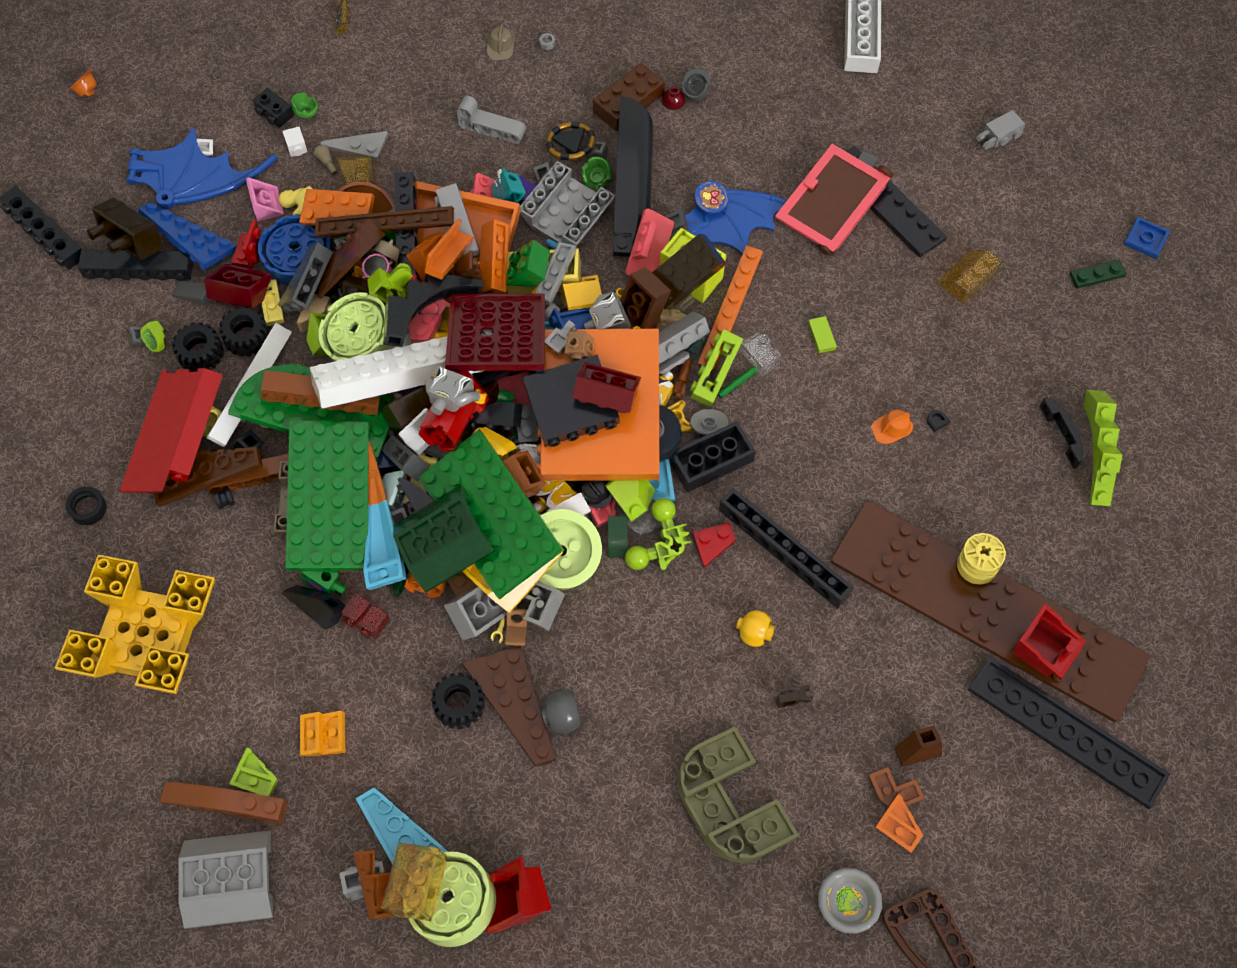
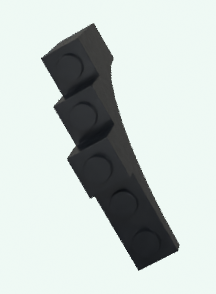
[383,274,483,347]

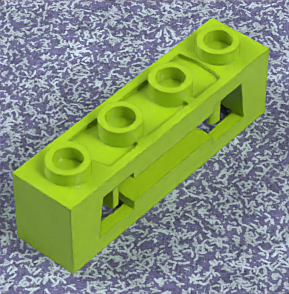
[689,329,743,407]

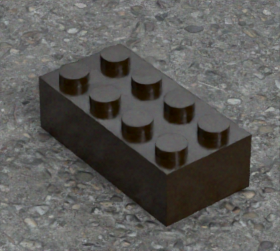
[652,234,727,310]

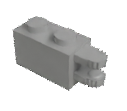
[976,110,1025,150]

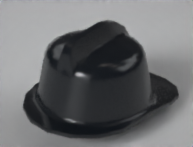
[574,481,613,508]

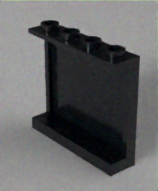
[523,354,620,447]

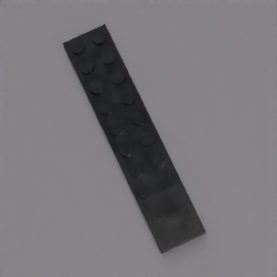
[968,657,1170,809]

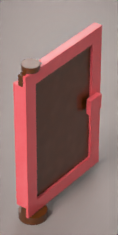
[775,144,893,255]

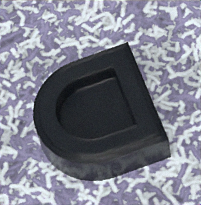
[927,410,950,432]

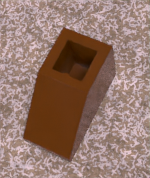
[895,725,942,767]

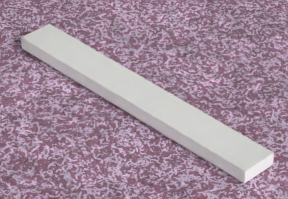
[207,323,292,447]

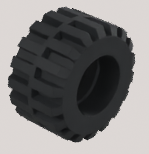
[219,306,269,357]
[172,322,224,372]
[431,672,485,729]

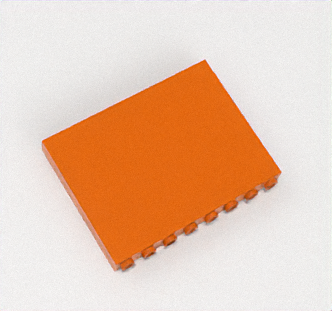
[537,329,659,481]

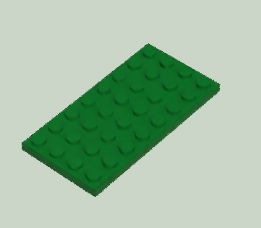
[286,420,368,571]
[418,429,564,600]

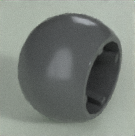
[541,689,581,735]

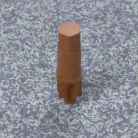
[673,358,693,399]

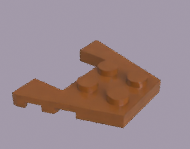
[354,846,422,919]

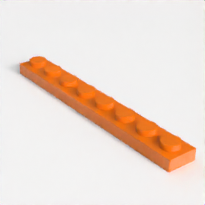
[698,245,763,372]

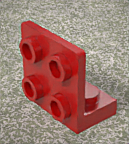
[231,220,261,269]

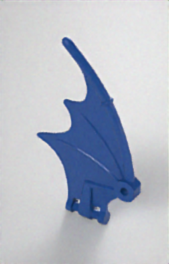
[126,128,277,209]
[685,189,787,255]

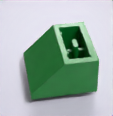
[506,240,550,287]

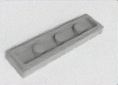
[535,242,577,306]

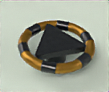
[546,122,596,161]

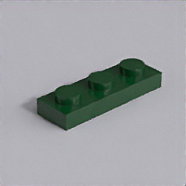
[1069,259,1127,289]

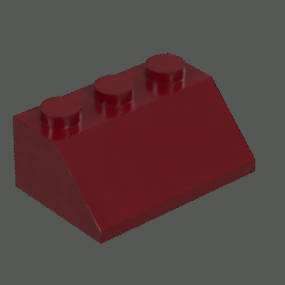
[204,264,271,308]
[572,362,641,413]

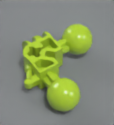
[625,498,692,571]

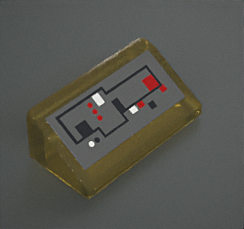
[334,0,349,34]

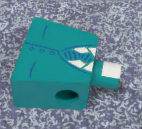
[491,168,526,203]

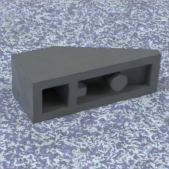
[381,435,430,481]

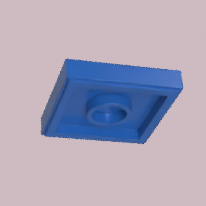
[1123,217,1170,259]

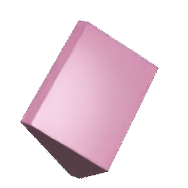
[246,177,284,221]

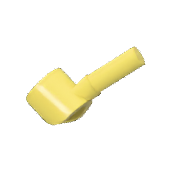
[491,617,506,643]

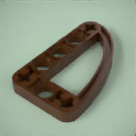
[882,889,979,968]

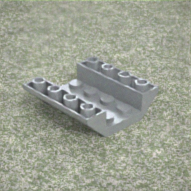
[520,161,615,247]
[179,830,273,929]

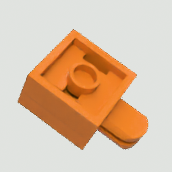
[406,231,459,281]

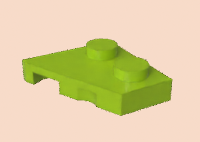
[229,748,278,797]

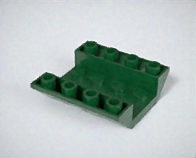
[393,485,495,593]

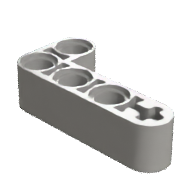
[457,96,526,144]

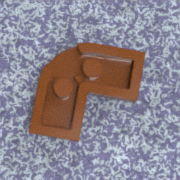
[869,767,925,806]

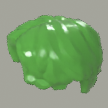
[582,157,613,191]

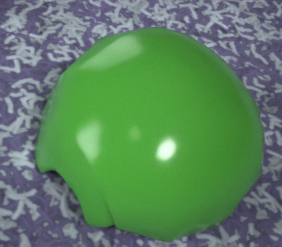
[291,92,318,119]

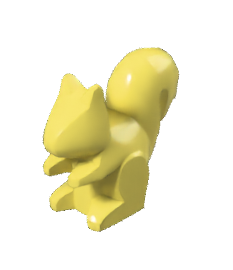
[278,186,312,215]

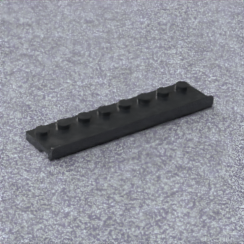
[846,145,947,257]

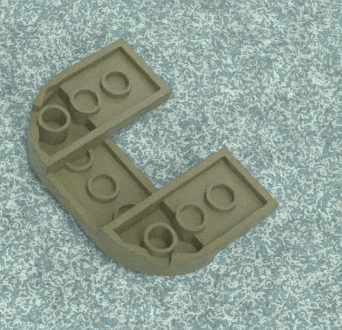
[677,727,799,863]

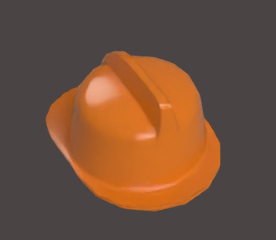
[69,68,97,97]
[871,409,913,444]

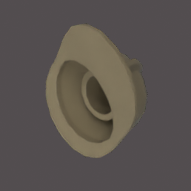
[487,24,515,60]
[369,239,400,268]

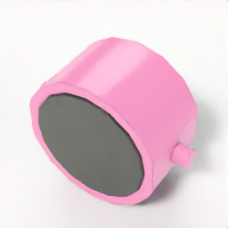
[362,254,393,279]

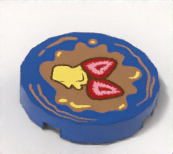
[694,181,729,215]

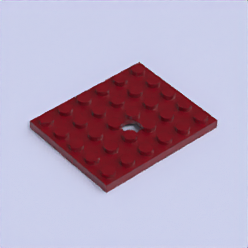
[445,293,545,371]

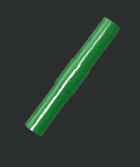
[717,366,757,399]

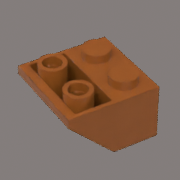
[503,450,546,497]

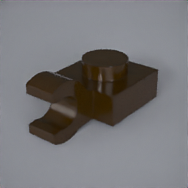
[776,685,813,708]

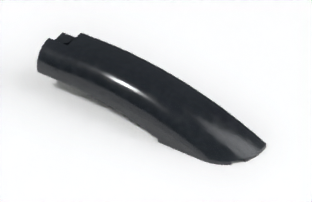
[613,96,653,257]

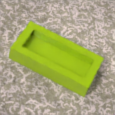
[808,316,837,353]

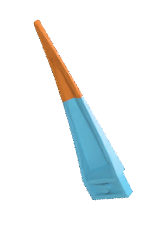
[363,442,406,590]

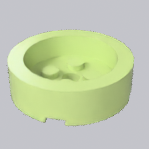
[319,292,393,361]
[539,509,602,590]
[404,852,496,947]

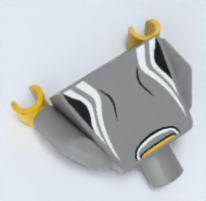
[584,288,641,329]
[425,366,487,415]

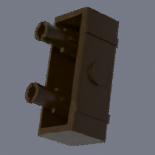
[87,198,163,260]
[381,385,432,435]

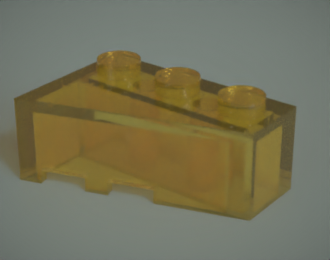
[337,157,374,185]

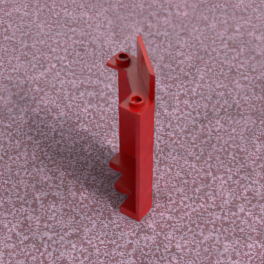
[119,368,223,493]

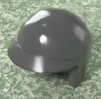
[682,68,711,101]

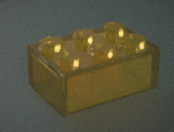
[381,842,447,922]

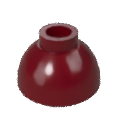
[662,86,685,110]

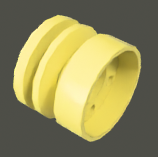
[957,533,1006,585]

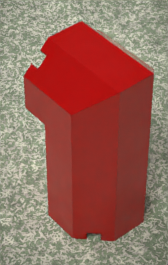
[419,371,490,451]

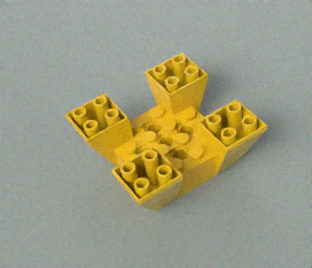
[55,555,216,694]

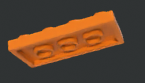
[299,189,375,226]

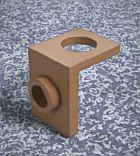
[505,609,527,646]

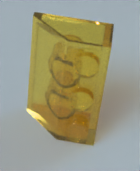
[937,250,1002,304]

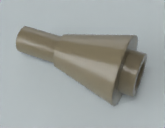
[313,145,338,175]

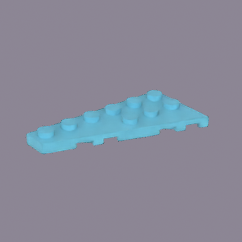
[356,788,448,893]

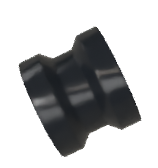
[213,487,235,510]

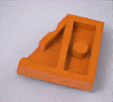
[875,794,923,853]

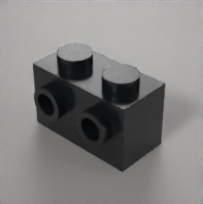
[253,88,294,128]

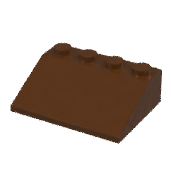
[318,219,385,299]

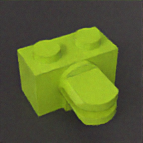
[367,263,412,303]

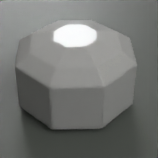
[539,33,555,50]

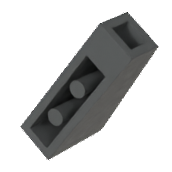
[278,243,333,314]

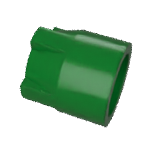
[496,389,515,403]

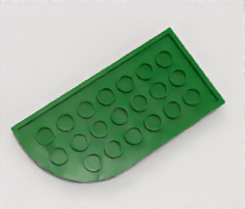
[228,365,394,461]

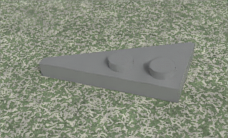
[320,131,389,161]

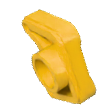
[668,400,694,433]

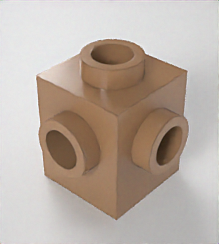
[565,331,595,361]

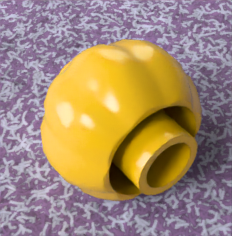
[736,610,775,647]

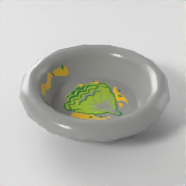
[818,868,882,934]

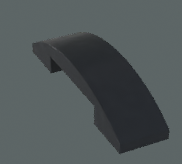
[1039,397,1083,469]

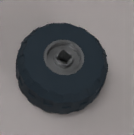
[659,405,682,462]

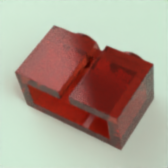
[341,593,390,639]

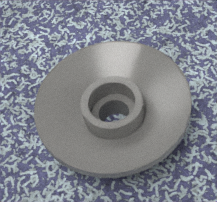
[691,409,728,435]

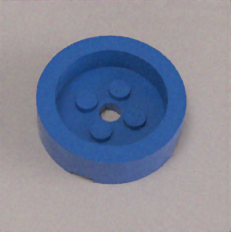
[258,215,333,286]

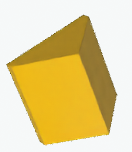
[560,280,602,311]

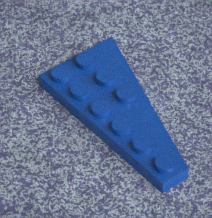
[138,202,237,270]

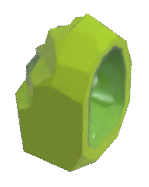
[140,321,166,353]

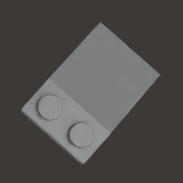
[444,585,517,640]

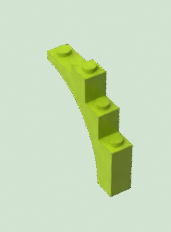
[1083,390,1123,506]

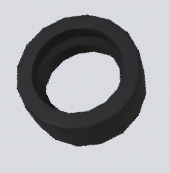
[65,486,107,526]

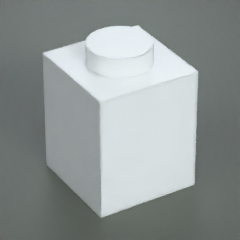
[283,127,307,157]

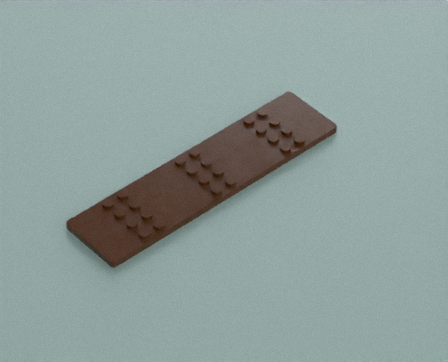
[831,501,1150,722]

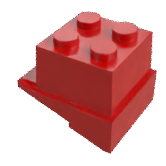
[1013,604,1086,680]
[486,856,552,934]

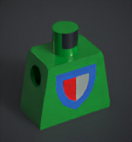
[301,571,347,597]

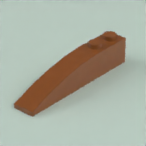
[159,782,288,825]

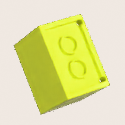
[659,228,726,303]

